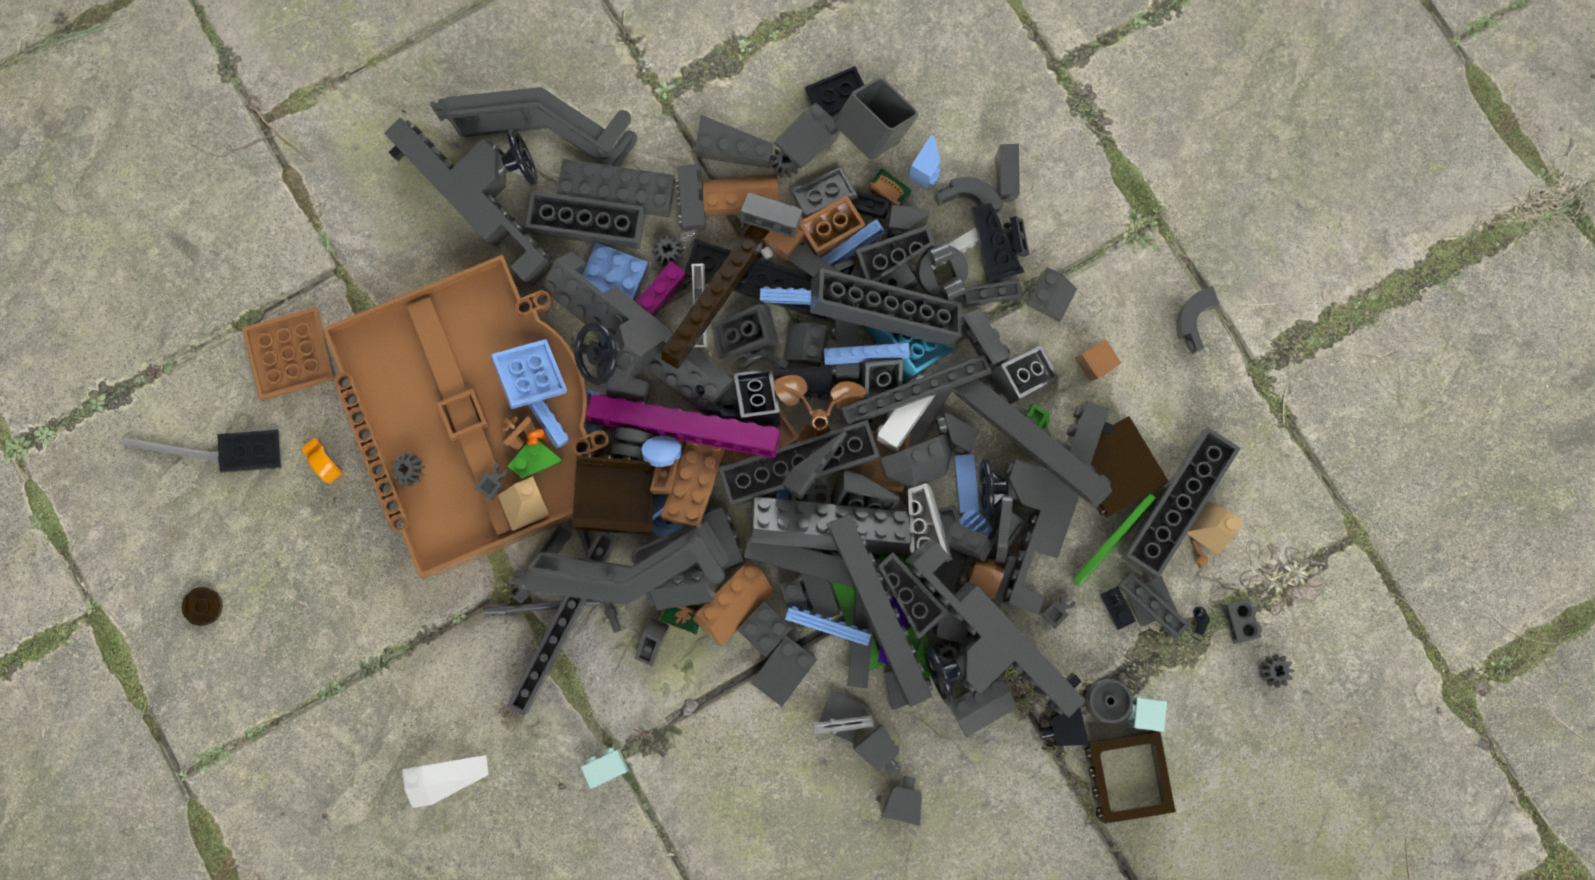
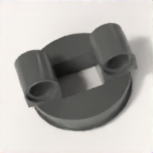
[916,242,968,300]

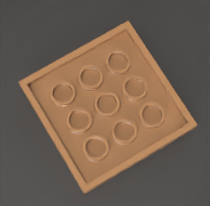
[242,307,335,401]

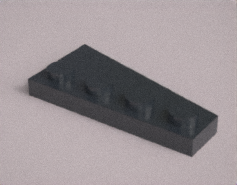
[971,203,1025,281]

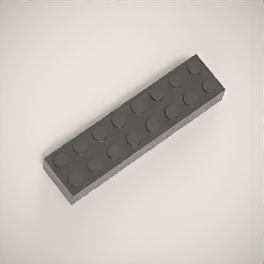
[810,268,961,347]
[719,420,880,508]
[1121,427,1241,579]
[750,497,910,557]

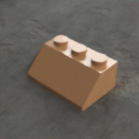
[799,196,866,258]

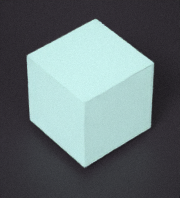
[1128,697,1167,732]

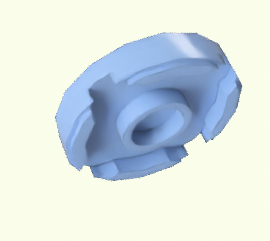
[642,435,681,467]

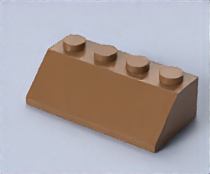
[703,175,779,217]
[693,560,774,646]

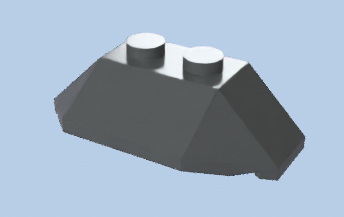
[879,433,953,488]

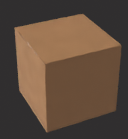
[765,228,805,262]
[1075,339,1121,381]
[966,557,1004,599]

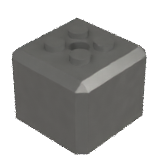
[834,77,918,159]

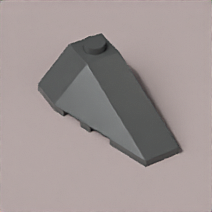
[781,431,847,500]

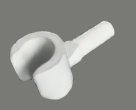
[760,247,773,261]

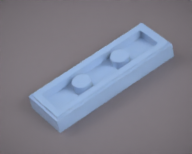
[954,454,979,513]

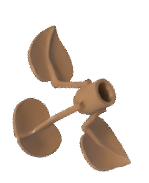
[774,375,866,442]

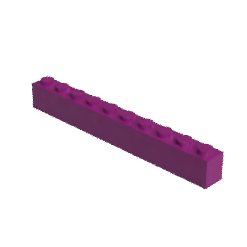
[586,394,781,459]

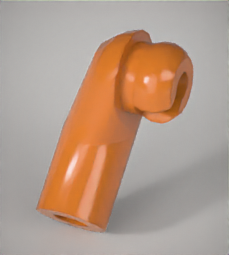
[526,429,547,446]

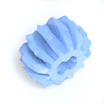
[959,509,992,536]

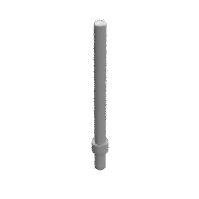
[122,438,219,464]

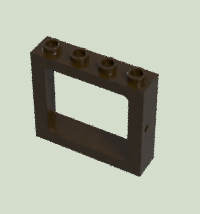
[1085,731,1176,824]

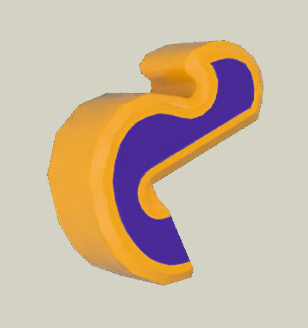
[301,438,344,484]

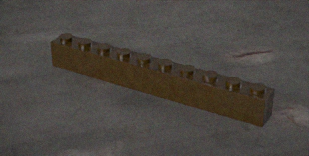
[661,225,770,369]

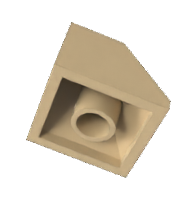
[498,477,549,531]
[1187,501,1244,555]

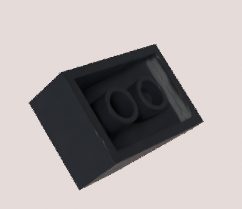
[733,369,780,427]

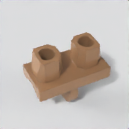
[502,415,537,450]

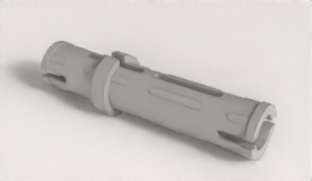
[813,715,873,735]

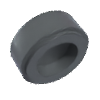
[935,414,947,434]

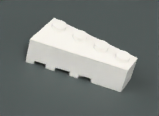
[908,483,953,563]

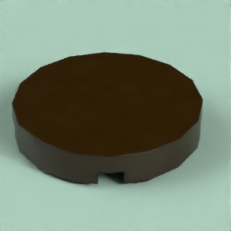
[181,587,223,626]

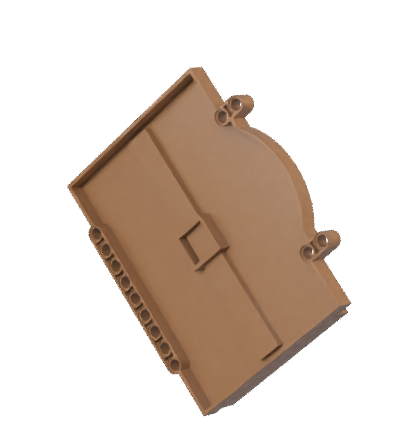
[323,254,610,579]

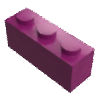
[636,261,687,317]

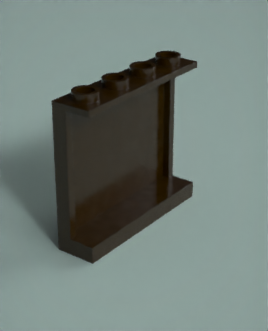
[1090,416,1169,518]
[571,454,656,535]

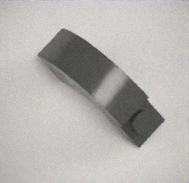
[935,177,1004,213]
[1176,286,1220,354]

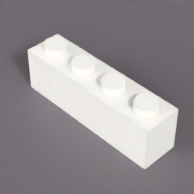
[876,374,935,452]

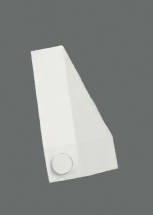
[402,755,489,808]

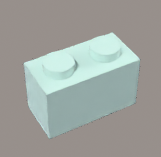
[581,748,629,789]

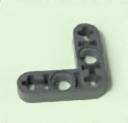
[996,495,1013,564]

